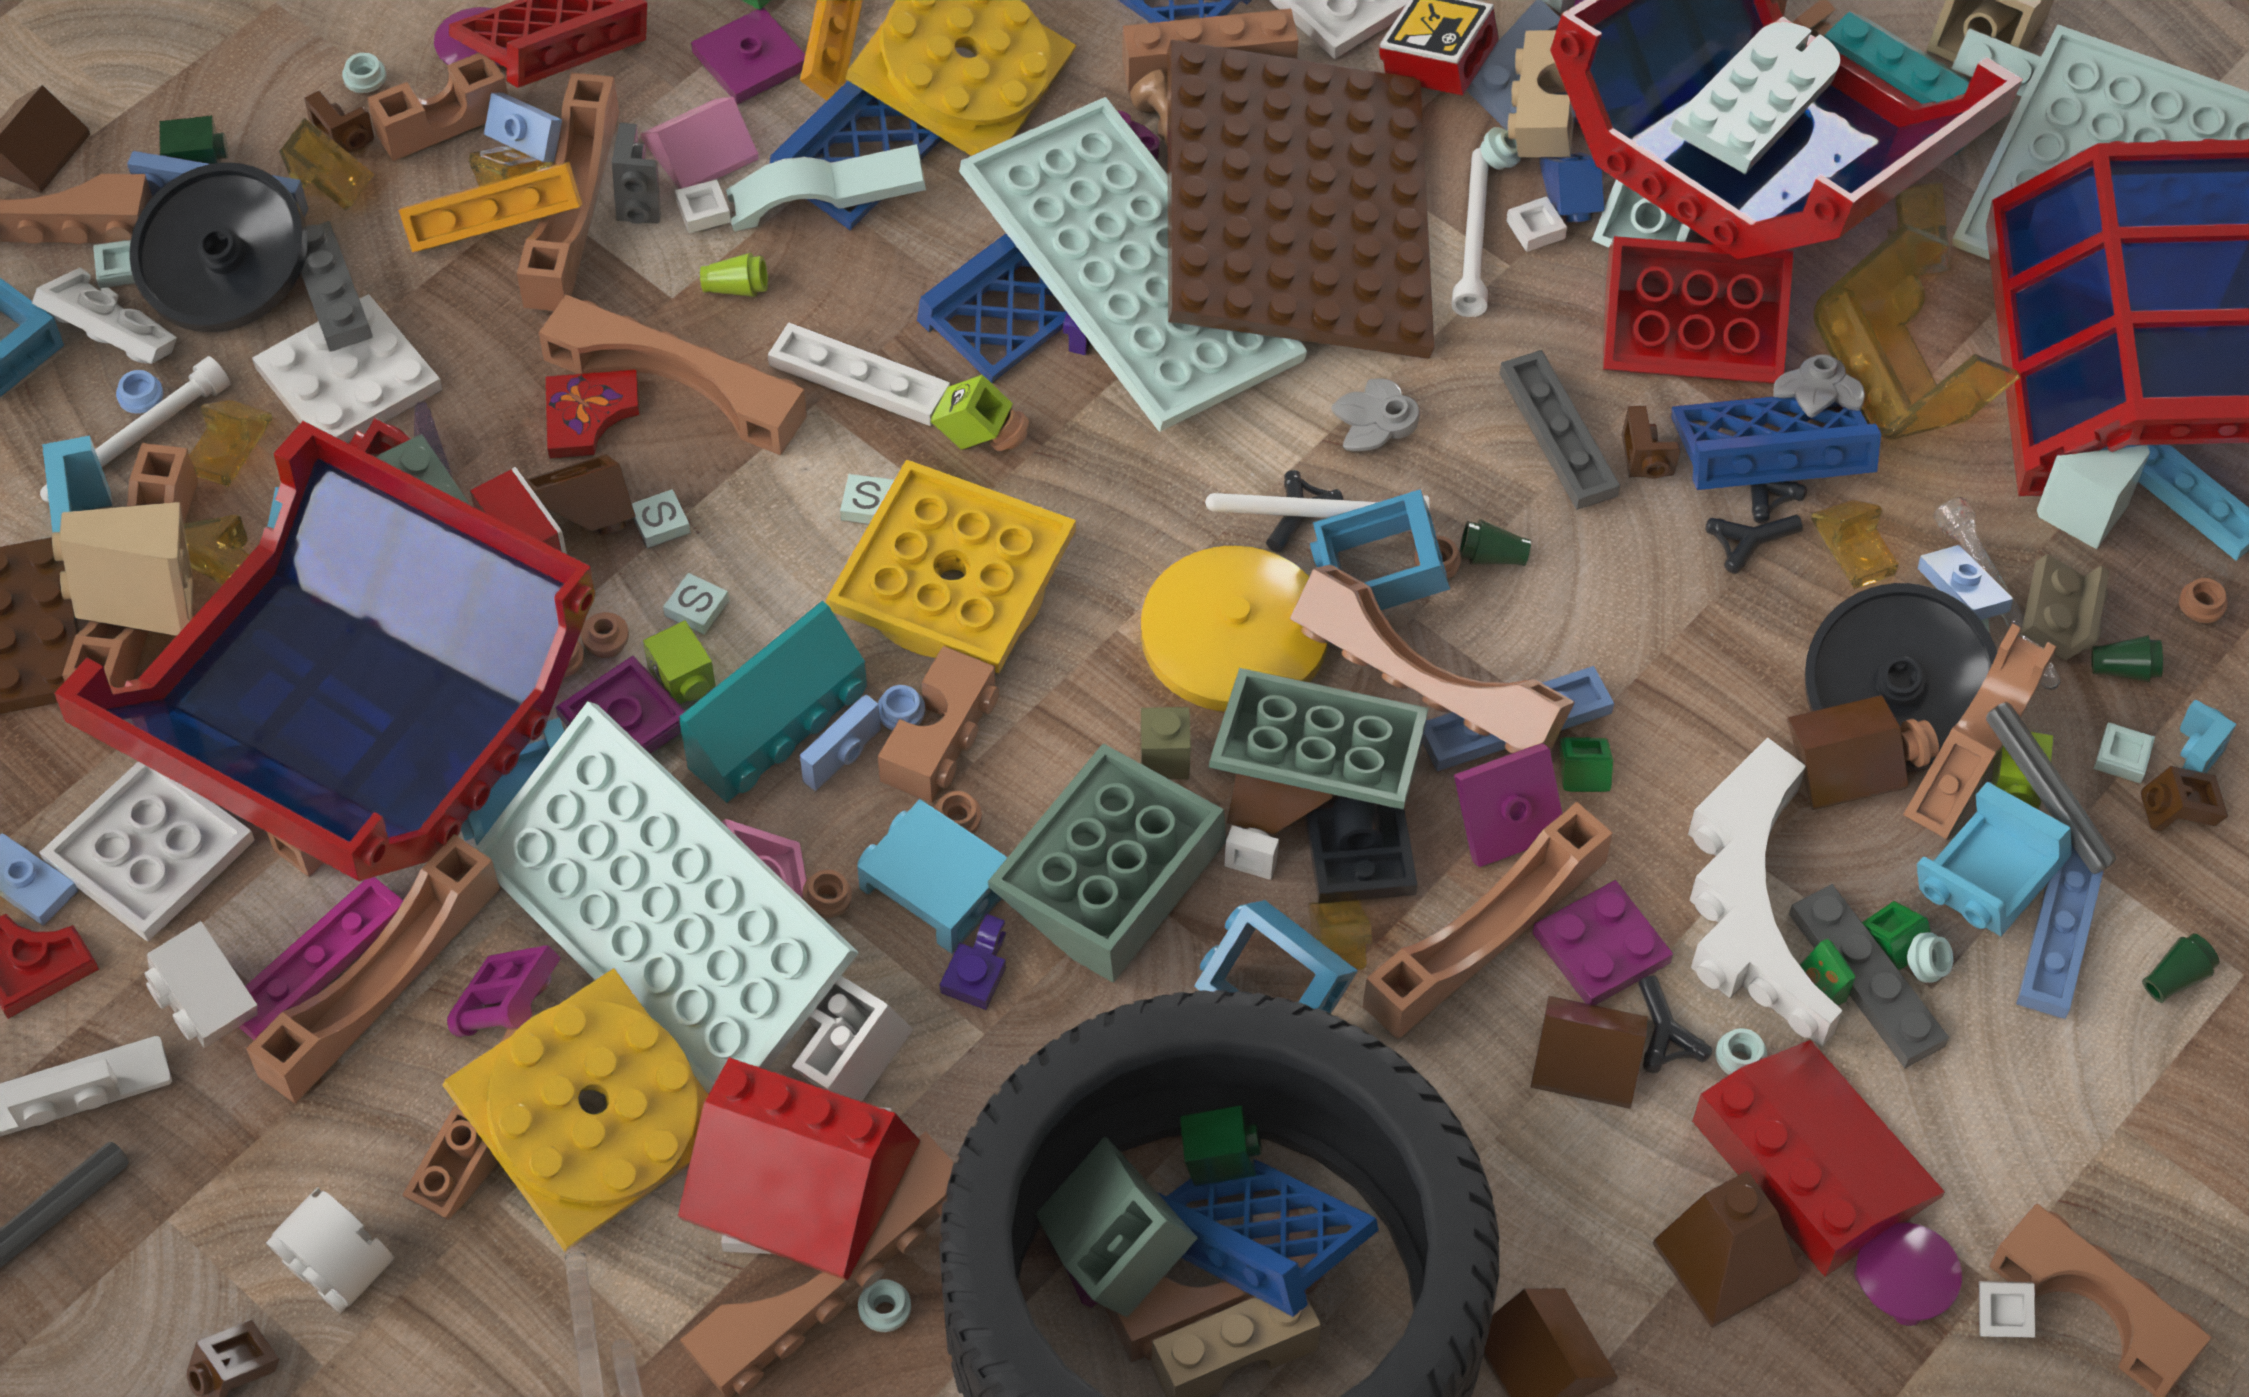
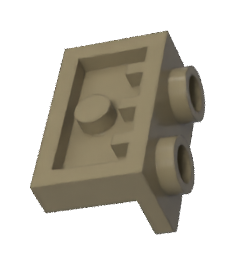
[2021,554,2110,661]

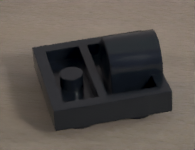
[1305,796,1418,904]

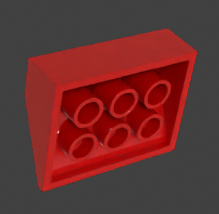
[1602,236,1794,384]
[1692,1040,1945,1277]
[678,1057,921,1281]

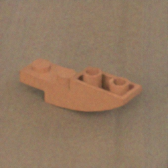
[402,1029,517,1220]

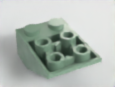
[1035,1136,1198,1317]

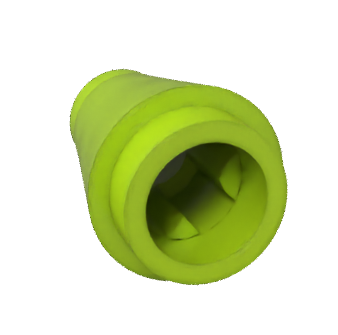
[700,252,768,297]

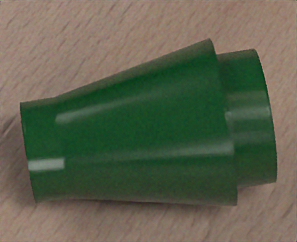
[1459,519,1531,566]
[2091,635,2163,682]
[2142,933,2220,1003]

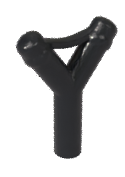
[1266,470,1344,552]
[1750,481,1807,524]
[1705,514,1803,574]
[1638,975,1712,1073]

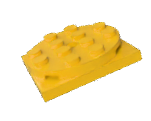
[845,0,1076,156]
[825,459,1076,674]
[443,968,708,1252]

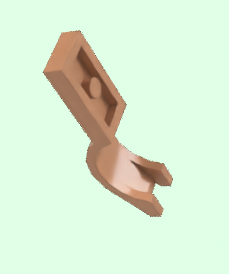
[1903,623,2057,840]

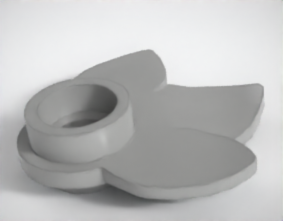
[1773,355,1865,418]
[1331,378,1420,451]

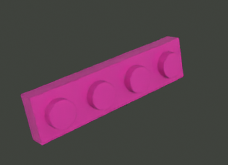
[239,877,403,1040]

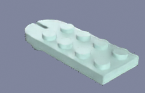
[1669,23,1840,174]

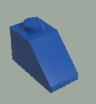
[1539,153,1604,222]

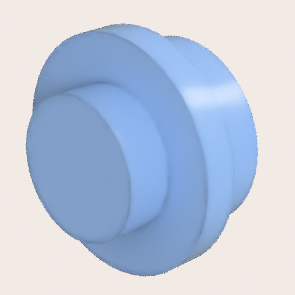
[116,370,163,414]
[878,685,925,730]

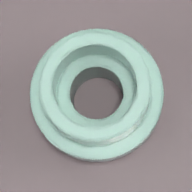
[342,53,386,93]
[1480,127,1521,170]
[1907,932,1953,983]
[1715,1028,1767,1075]
[858,1279,911,1332]

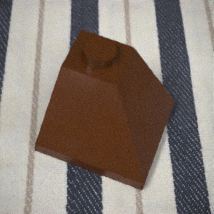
[525,454,636,535]
[1227,774,1334,834]
[1653,1170,1800,1328]

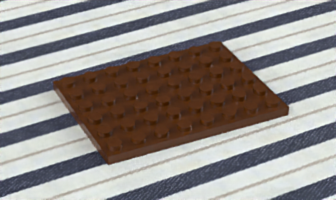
[1167,40,1435,359]

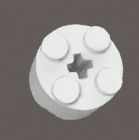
[266,1187,395,1313]

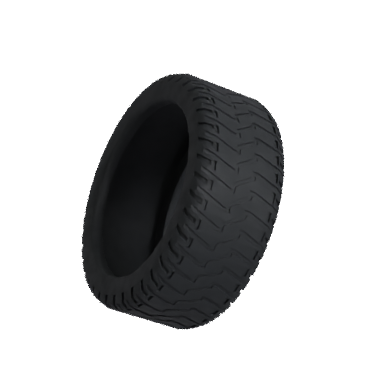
[939,990,1499,1397]

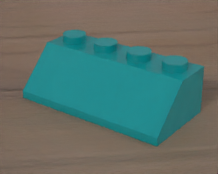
[1824,12,1970,156]
[679,601,867,803]

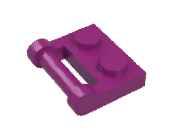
[447,945,561,1037]

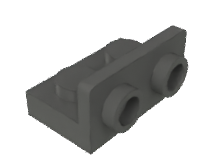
[612,122,661,224]

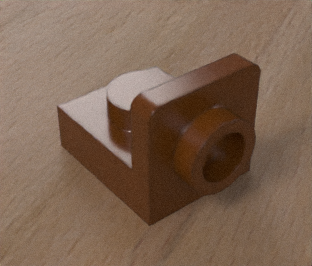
[304,90,374,159]
[1621,406,1681,479]
[2141,766,2228,831]
[186,1320,280,1397]

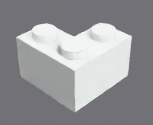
[144,921,257,1048]
[792,976,913,1102]

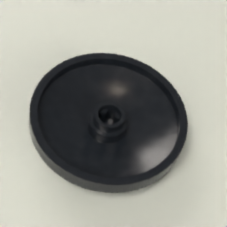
[129,162,308,332]
[1804,583,1997,772]

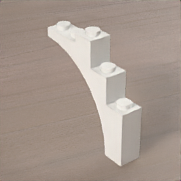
[1688,737,1843,1047]

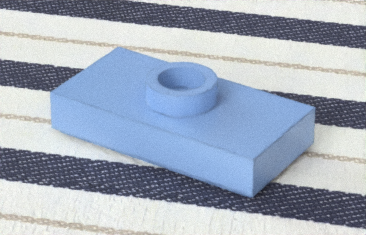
[484,92,562,162]
[1917,545,2013,620]
[800,695,881,791]
[0,833,78,926]

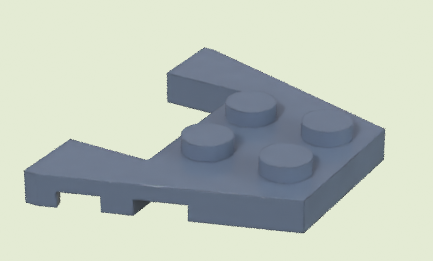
[1466,0,1639,130]

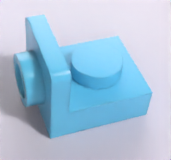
[2180,700,2237,773]

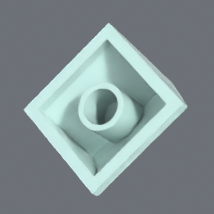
[1592,180,1697,247]
[2037,445,2150,549]

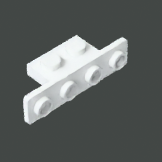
[0,1036,172,1137]

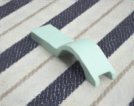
[726,144,926,232]

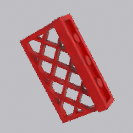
[449,0,648,88]

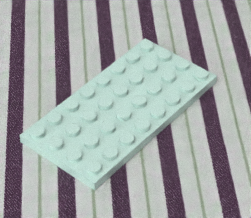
[959,97,1308,432]
[476,702,859,1093]

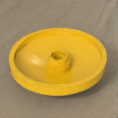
[1141,546,1328,712]

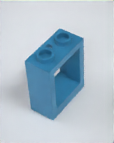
[0,278,64,397]
[1310,489,1450,610]
[1194,900,1358,1014]

